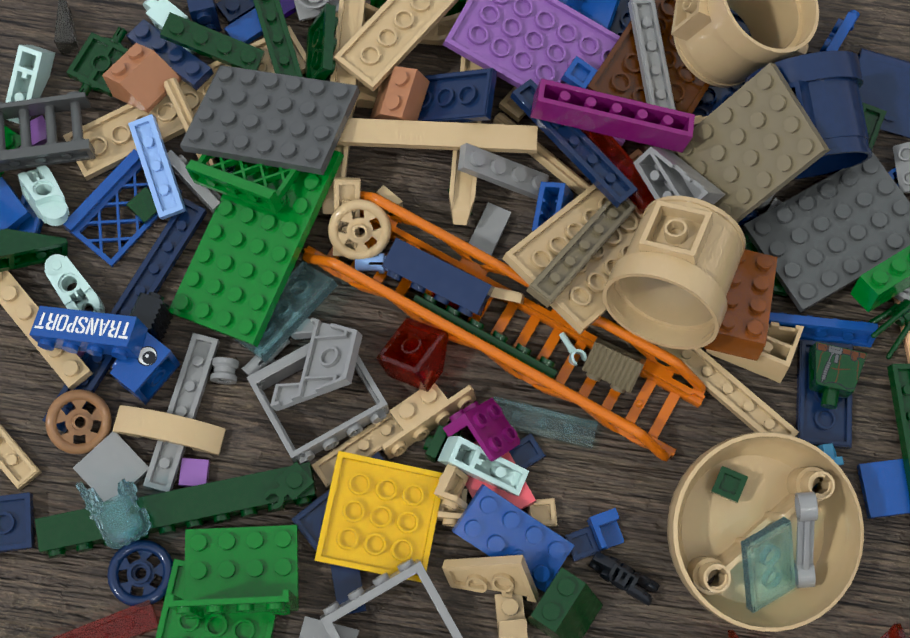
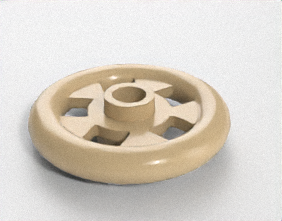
[328,199,391,260]

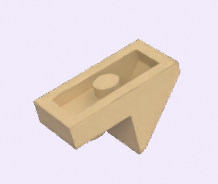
[494,594,528,638]

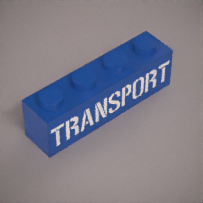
[29,306,148,360]

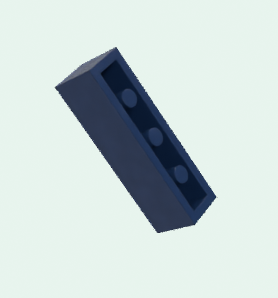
[382,238,495,318]

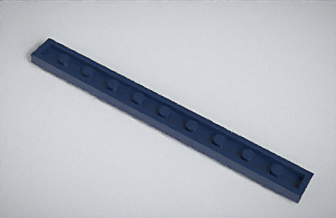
[42,198,207,433]

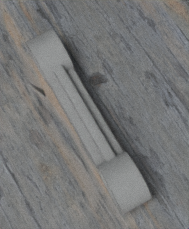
[793,492,818,588]

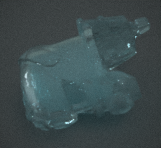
[76,478,151,549]

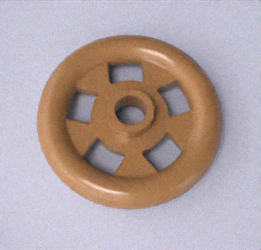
[45,389,112,454]

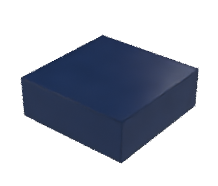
[564,526,600,562]

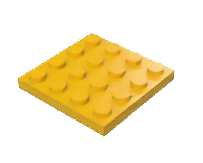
[314,451,442,583]

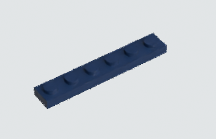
[510,79,638,208]

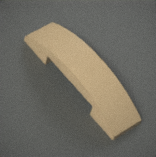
[113,405,226,455]

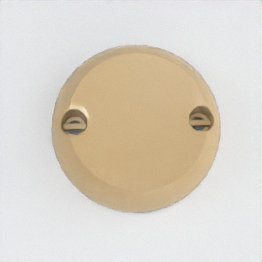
[667,432,864,632]

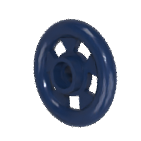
[107,540,173,607]

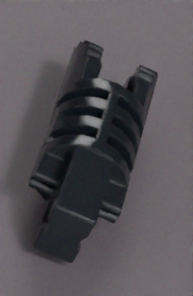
[589,551,660,606]

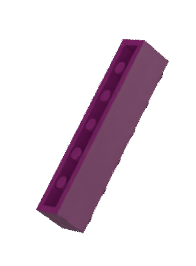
[531,78,695,153]

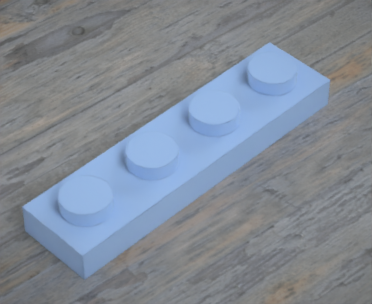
[128,114,186,220]

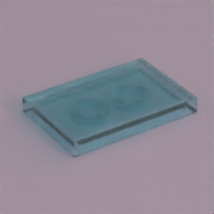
[741,517,796,613]

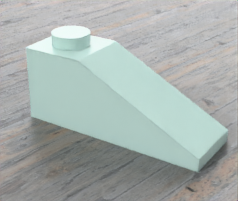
[5,45,55,124]
[437,436,529,496]

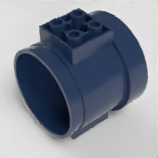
[745,51,872,180]

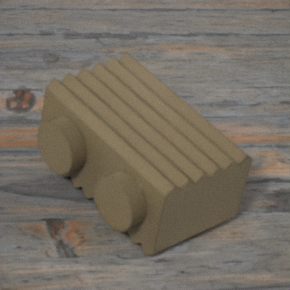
[582,337,646,393]

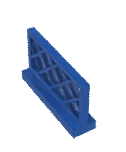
[63,149,182,268]

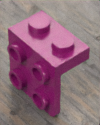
[443,397,520,461]

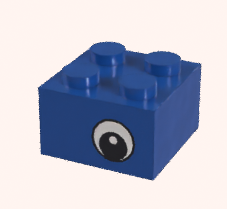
[110,332,181,405]

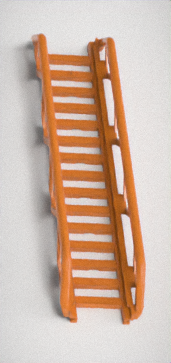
[302,191,706,462]

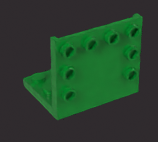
[167,525,299,619]

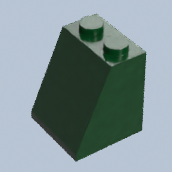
[527,567,603,638]

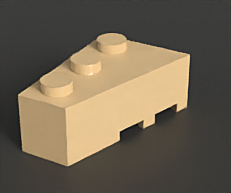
[706,322,804,383]

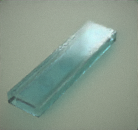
[493,397,598,449]

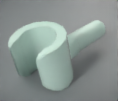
[559,332,587,366]

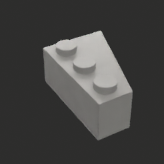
[633,146,726,205]

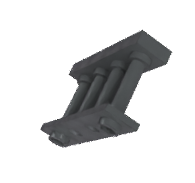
[0,91,96,172]

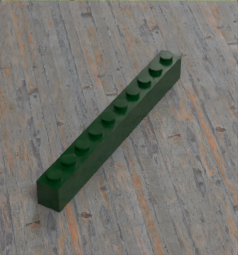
[35,462,317,558]

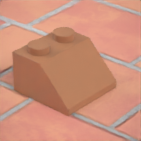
[102,43,181,113]
[370,66,430,121]

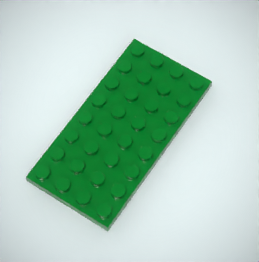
[169,150,344,347]

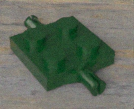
[66,27,129,97]

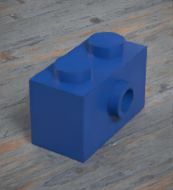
[532,182,574,232]

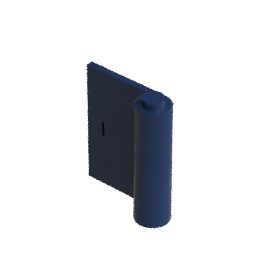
[857,48,910,139]

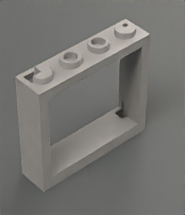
[246,343,389,464]
[320,558,463,638]

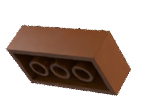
[704,249,778,361]

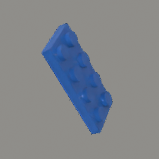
[452,484,575,592]

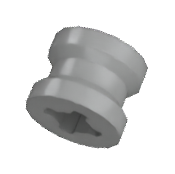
[210,357,239,384]

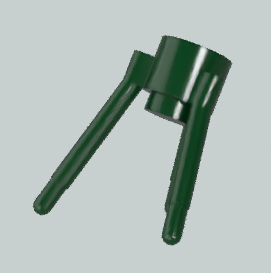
[867,299,910,359]

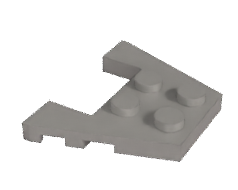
[270,313,362,411]

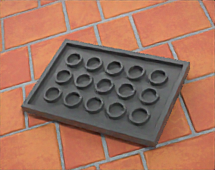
[180,65,360,175]
[742,152,910,313]

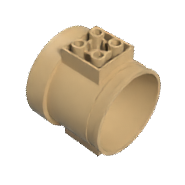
[671,0,819,88]
[602,196,746,350]

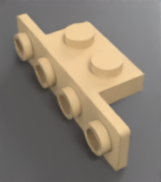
[382,381,476,459]

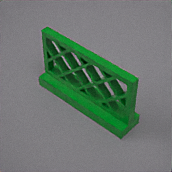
[185,154,301,214]

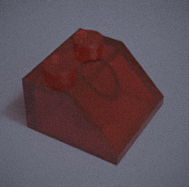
[376,318,449,392]

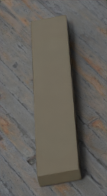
[526,200,637,308]

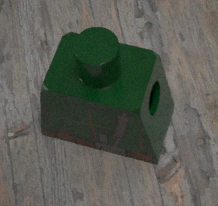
[809,342,867,409]

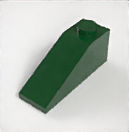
[0,229,68,272]

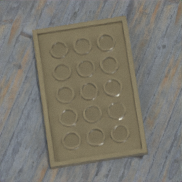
[671,62,830,223]

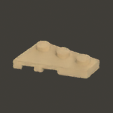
[442,555,539,603]

